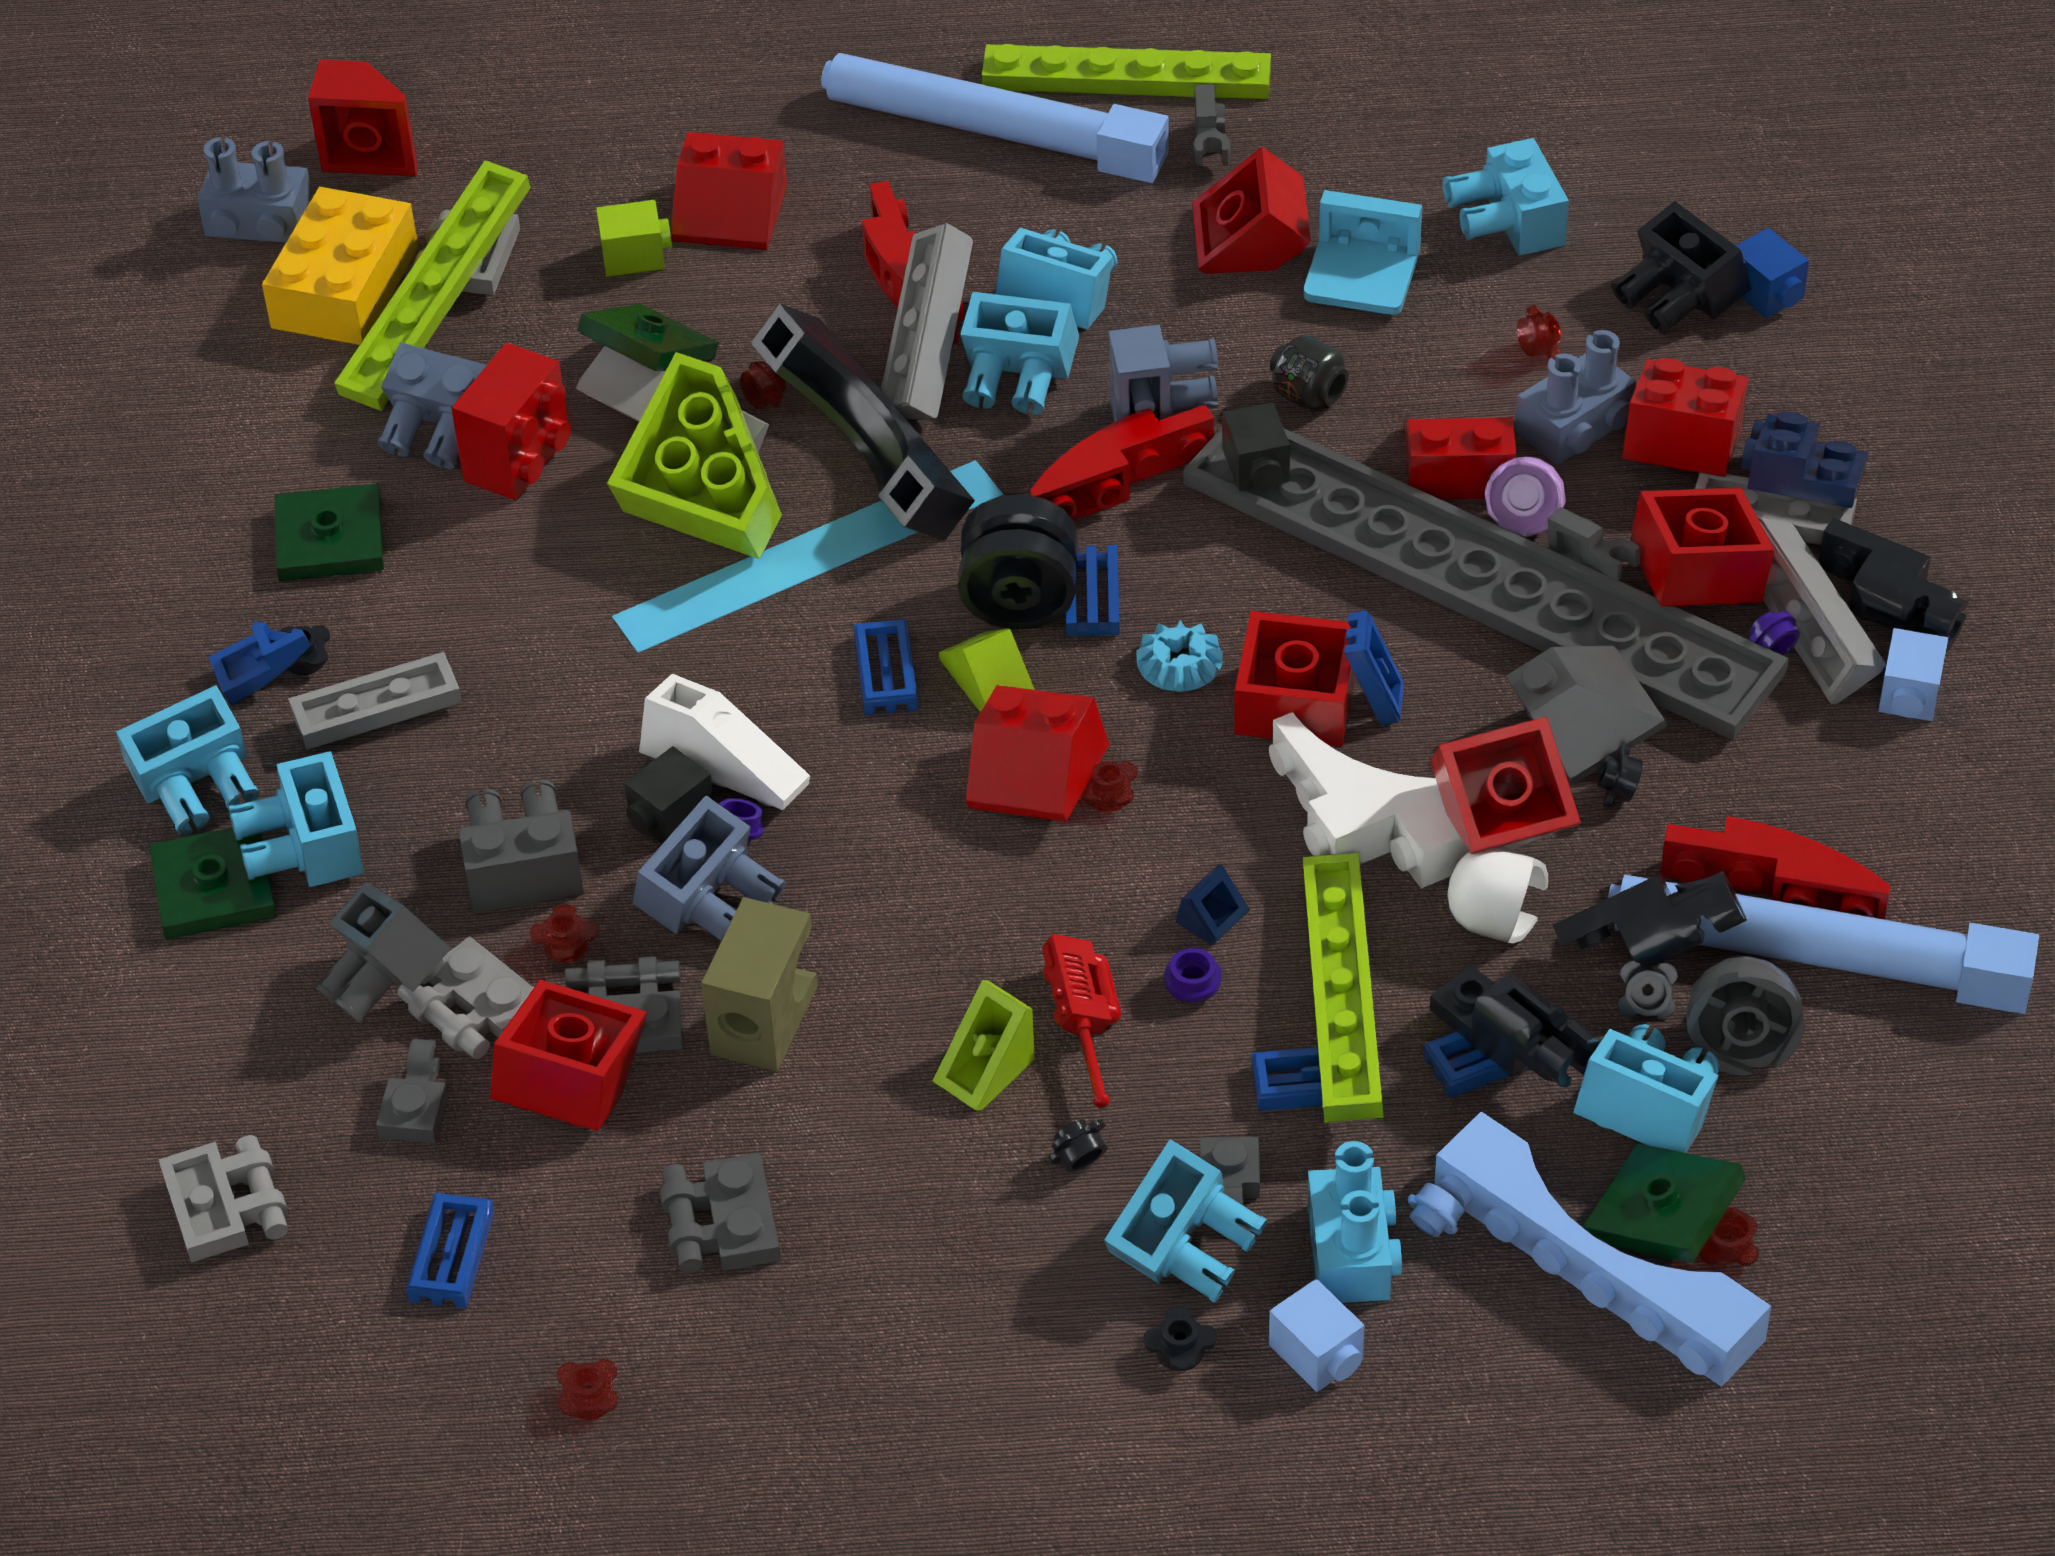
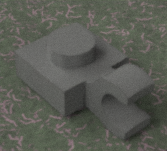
[1194,84,1231,166]
[1547,507,1640,581]
[376,1039,448,1144]
[1200,1137,1260,1227]

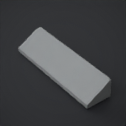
[881,223,973,420]
[576,346,769,453]
[1760,518,1886,704]

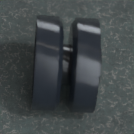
[958,494,1078,630]

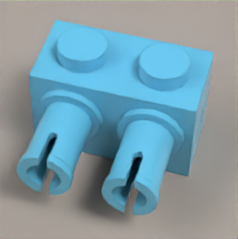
[1442,138,1569,256]
[995,228,1117,330]
[960,292,1079,415]
[116,685,260,835]
[228,751,364,887]
[1573,1024,1719,1153]
[1104,1139,1268,1303]
[1307,1141,1402,1303]

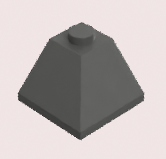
[1505,646,1668,784]

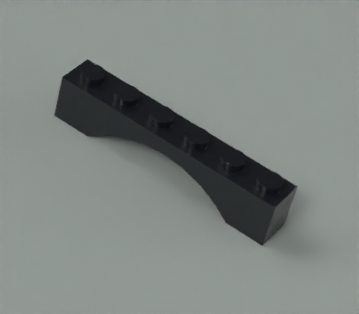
[751,303,975,541]

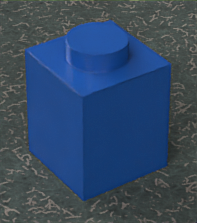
[1735,228,1809,318]

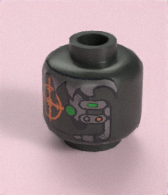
[1270,335,1349,411]

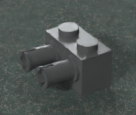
[459,779,584,913]
[313,882,451,1024]

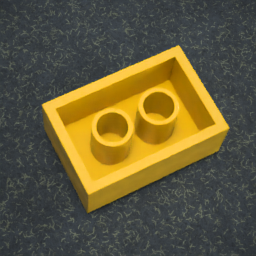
[262,186,419,345]

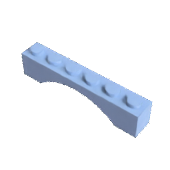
[1434,1112,1771,1387]

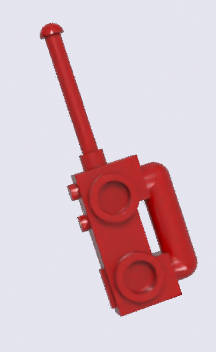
[1042,934,1121,1109]

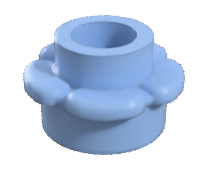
[1408,1183,1464,1237]

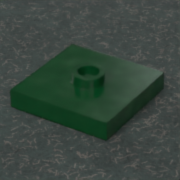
[577,304,719,371]
[275,483,384,581]
[149,827,277,940]
[1583,1143,1746,1264]

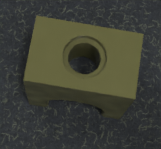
[701,897,818,1072]

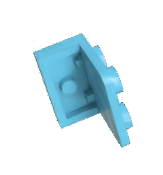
[1304,190,1422,315]

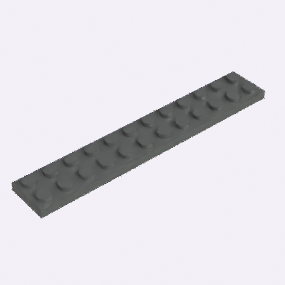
[1183,428,1789,741]

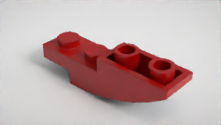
[862,181,965,345]
[1030,405,1214,520]
[1660,816,1891,920]

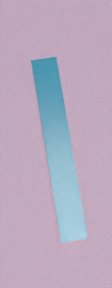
[612,460,1004,653]

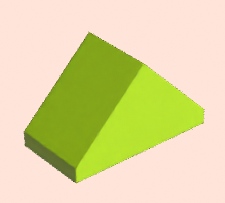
[939,629,1035,712]
[932,980,1035,1111]

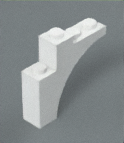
[1269,712,1537,889]

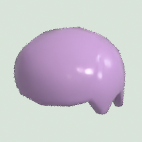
[1484,456,1566,537]

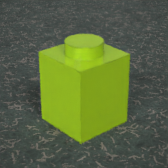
[596,200,672,277]

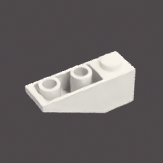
[639,674,810,810]

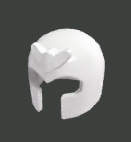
[1448,846,1548,944]

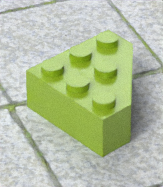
[607,352,782,559]

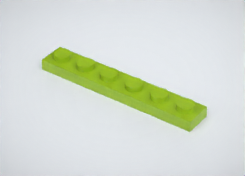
[982,44,1271,99]
[334,160,531,411]
[1303,852,1384,1123]

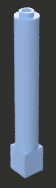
[821,53,1169,184]
[1608,874,2039,1014]

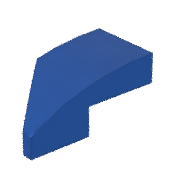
[209,621,310,705]

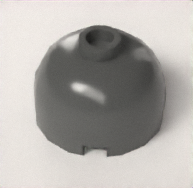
[1686,956,1805,1076]

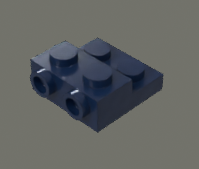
[1741,412,1868,508]

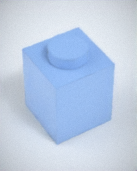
[1878,628,1948,721]
[1269,1279,1365,1392]

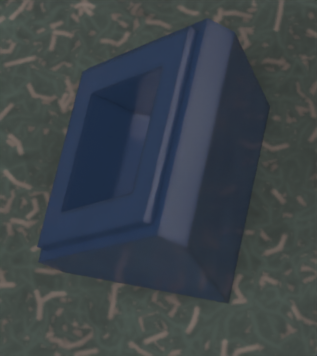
[1176,865,1250,944]

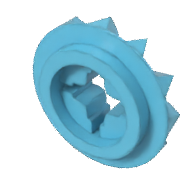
[1136,620,1223,692]

